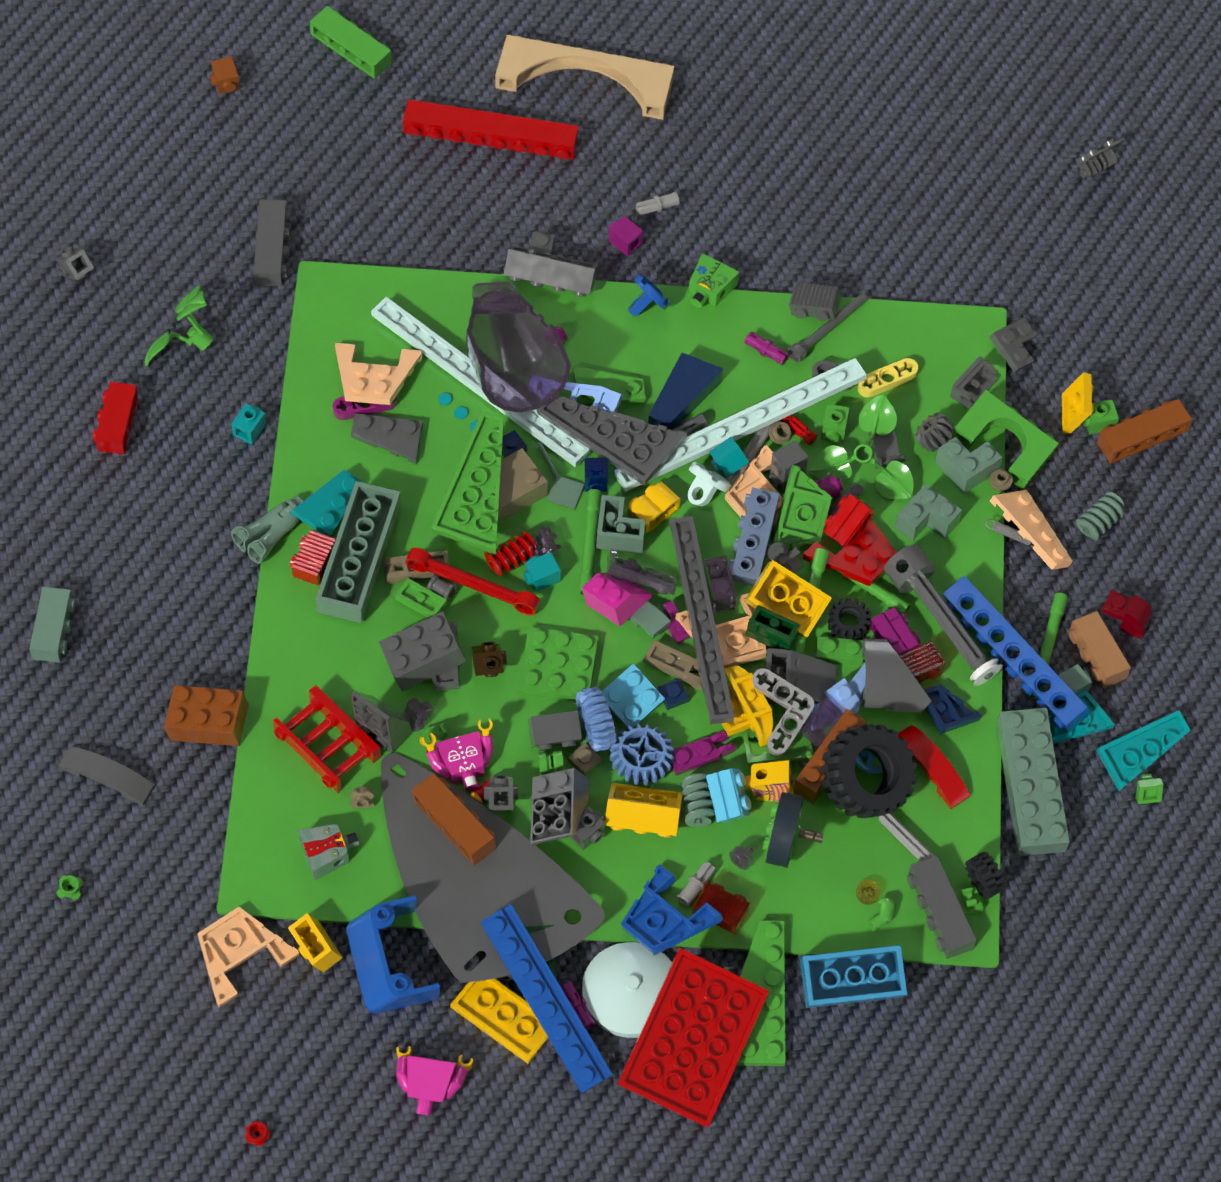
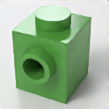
[1082,400,1119,435]
[821,404,849,442]

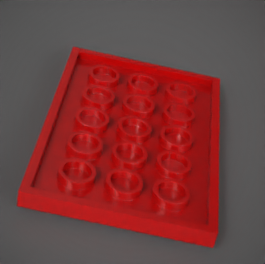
[617,948,769,1128]

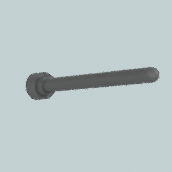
[787,293,868,363]

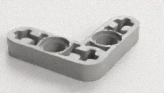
[752,668,814,756]

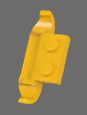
[721,665,773,747]

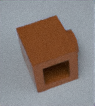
[210,56,240,94]

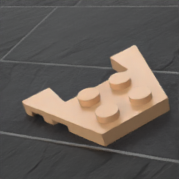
[335,343,422,405]
[725,445,783,526]
[675,593,766,668]
[198,907,300,1008]

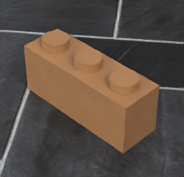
[1069,611,1131,689]

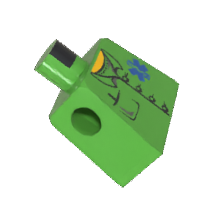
[689,253,739,308]

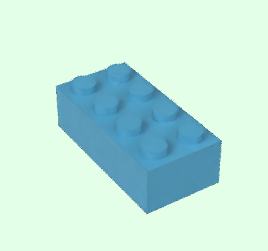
[800,945,907,1008]

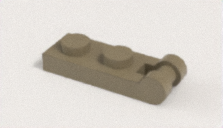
[383,550,450,585]
[643,640,703,690]

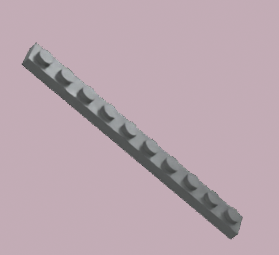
[669,516,734,725]

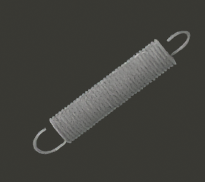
[986,519,1033,547]

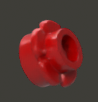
[245,1122,270,1146]

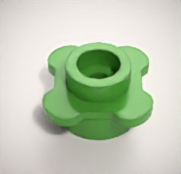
[57,876,84,900]

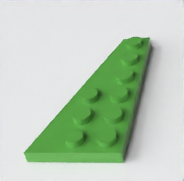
[431,411,504,554]
[736,921,785,1066]

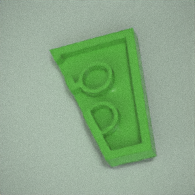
[573,366,646,407]

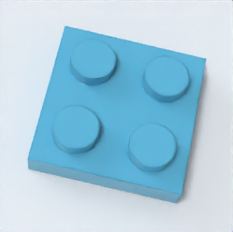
[602,664,665,728]

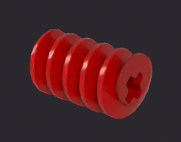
[484,531,536,577]

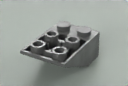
[764,648,837,707]
[351,691,411,753]
[530,768,589,845]

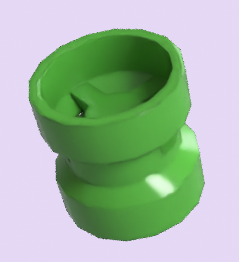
[537,750,564,776]

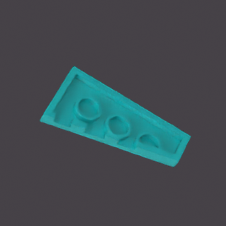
[1096,710,1191,792]

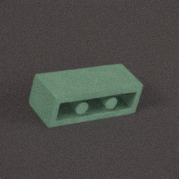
[29,587,76,663]

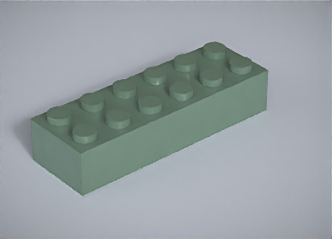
[316,481,401,623]
[996,708,1069,856]

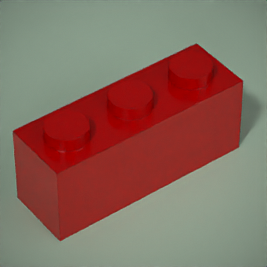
[93,381,139,454]

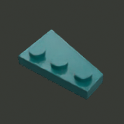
[290,469,363,536]

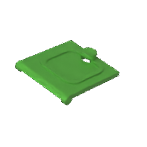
[742,708,813,765]

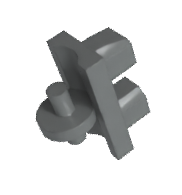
[767,542,802,574]

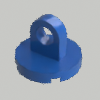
[627,273,671,317]

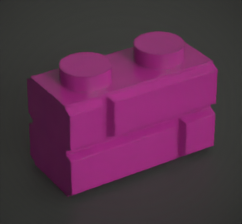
[870,607,920,661]

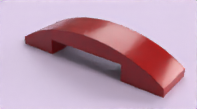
[897,725,970,809]

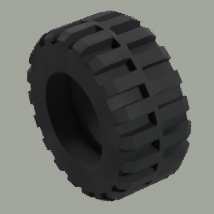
[821,724,917,818]

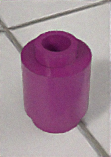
[814,475,843,499]

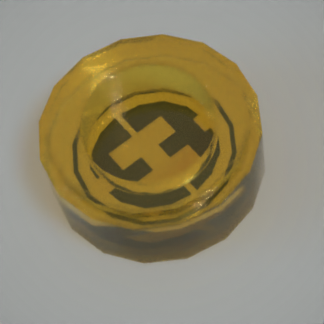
[856,879,881,905]

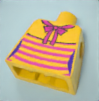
[743,761,794,802]

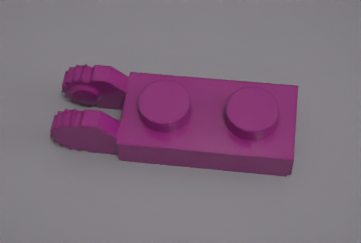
[670,731,736,776]

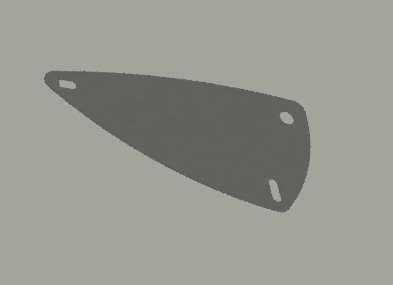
[381,753,605,982]

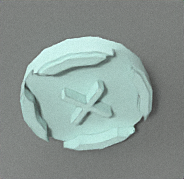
[688,462,732,506]

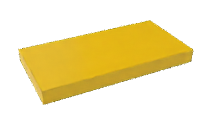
[450,978,549,1064]

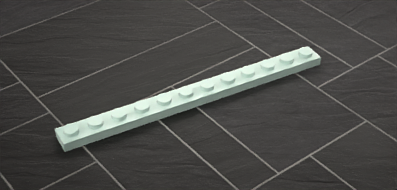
[371,297,590,468]
[614,358,866,492]

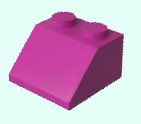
[582,573,652,626]

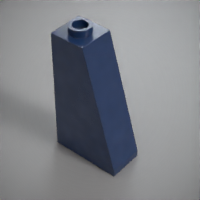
[648,352,723,430]

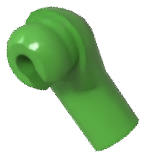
[868,896,895,931]

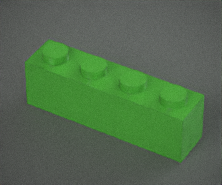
[310,6,392,79]

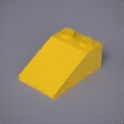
[744,560,832,638]

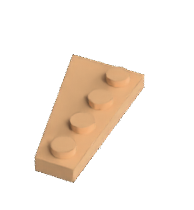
[990,490,1073,570]

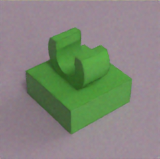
[422,722,451,747]
[1136,774,1163,804]
[954,887,983,916]

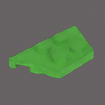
[770,465,832,549]

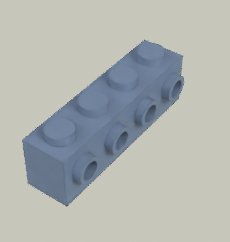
[728,487,780,585]

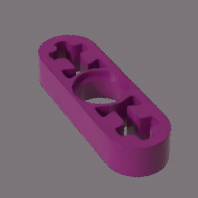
[333,396,398,420]

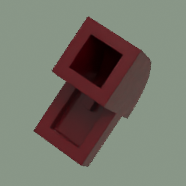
[1101,590,1153,640]

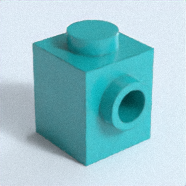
[231,403,266,445]
[709,437,749,478]
[523,552,561,592]

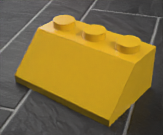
[605,783,683,837]

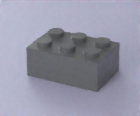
[379,612,466,691]

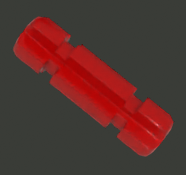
[780,414,817,445]

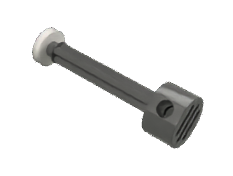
[884,544,1003,686]

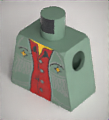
[298,824,359,880]

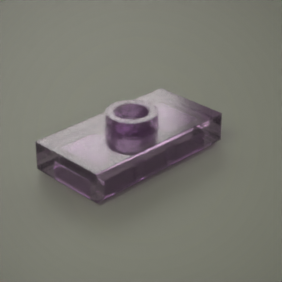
[800,697,843,747]

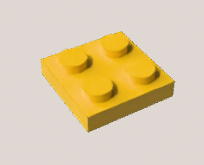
[1062,372,1094,434]

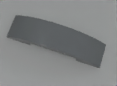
[58,747,155,806]

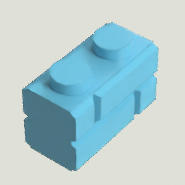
[706,768,751,823]

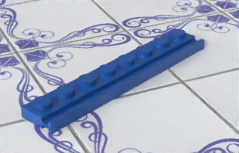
[480,904,613,1094]

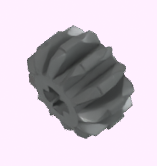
[915,413,955,452]

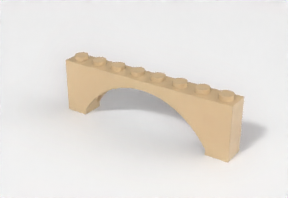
[495,35,674,120]

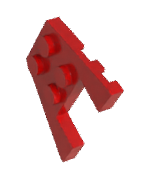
[802,519,897,586]

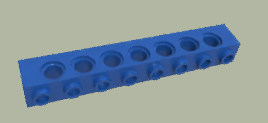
[943,576,1090,732]

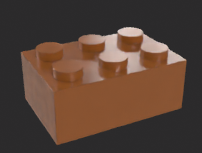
[164,685,249,746]

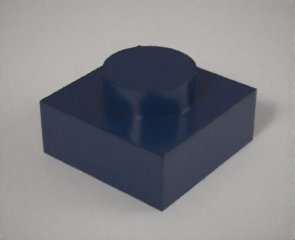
[502,430,527,457]
[657,679,689,711]

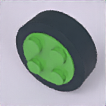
[763,792,824,868]

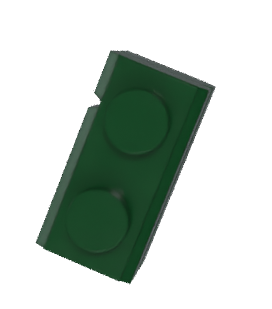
[745,605,801,650]

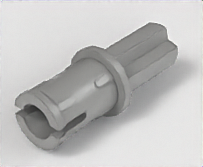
[636,192,680,215]
[677,862,716,907]

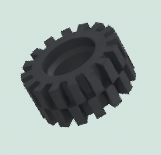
[828,598,871,640]
[965,851,1006,899]

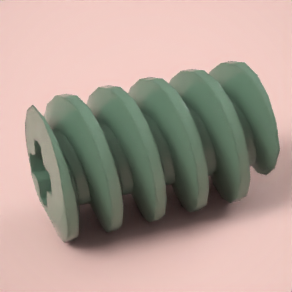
[1076,492,1124,541]
[681,773,715,827]

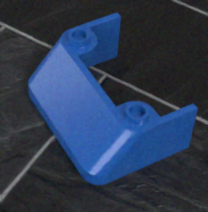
[346,895,440,1014]

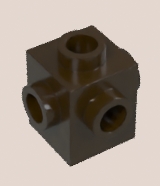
[472,641,507,677]

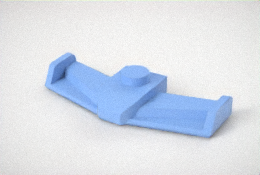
[802,662,865,731]

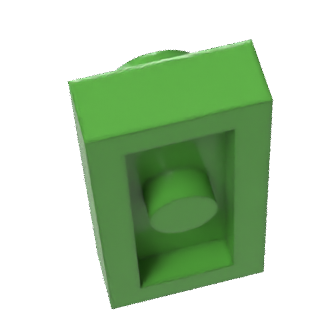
[395,578,447,618]
[816,636,863,666]

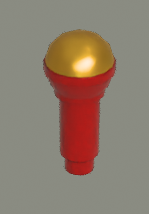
[469,775,495,804]

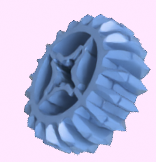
[576,687,617,751]
[610,722,674,786]

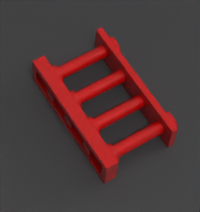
[273,685,381,793]

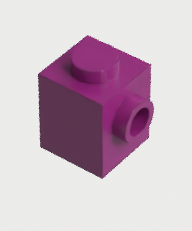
[608,216,643,257]

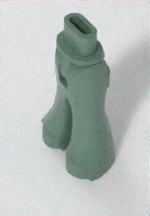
[231,496,303,564]

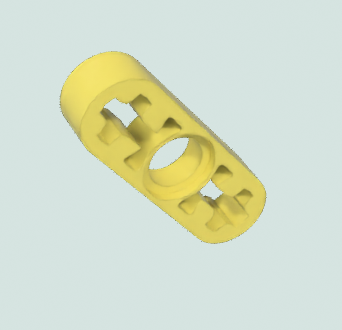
[857,358,918,398]

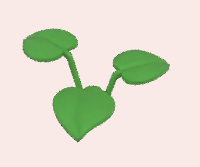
[145,284,214,367]
[810,394,914,500]

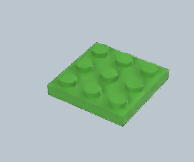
[518,627,598,701]

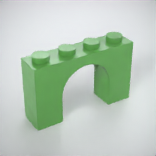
[952,390,1059,490]

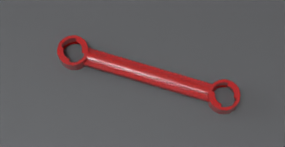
[405,548,540,616]

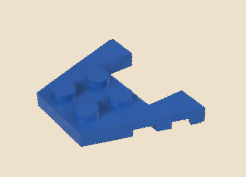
[621,864,723,955]

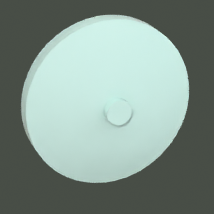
[582,942,672,1038]

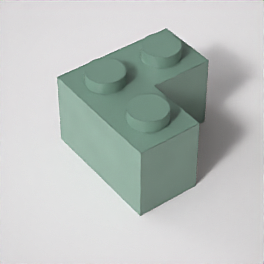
[935,437,1002,494]
[895,484,962,541]
[596,495,645,553]

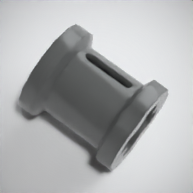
[427,574,457,602]

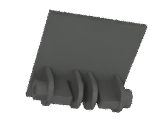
[1073,138,1124,178]

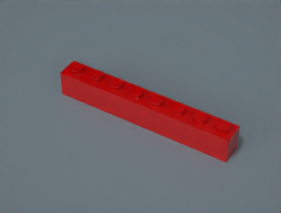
[403,99,578,159]

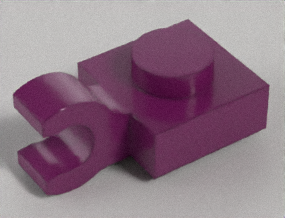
[662,600,691,644]

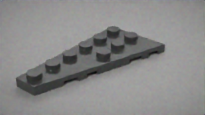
[537,394,687,486]

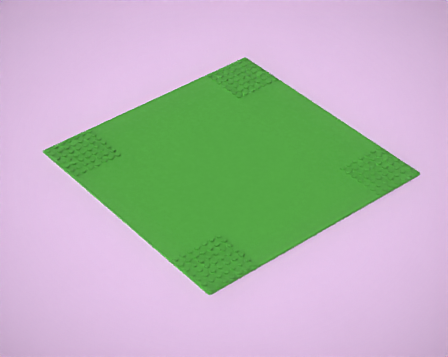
[217,261,1007,968]

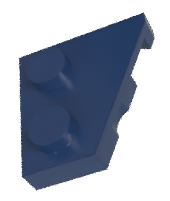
[924,684,981,734]

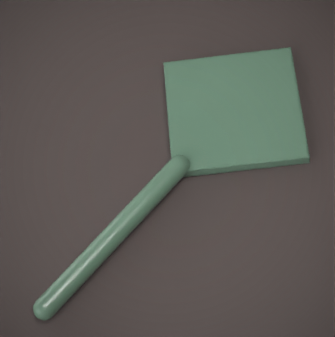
[538,443,584,510]

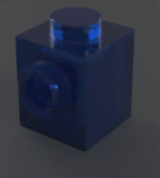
[584,458,608,492]

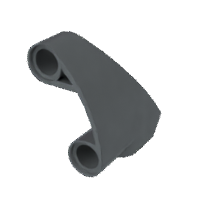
[862,638,931,713]

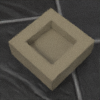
[568,743,602,776]

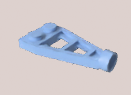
[529,376,623,412]

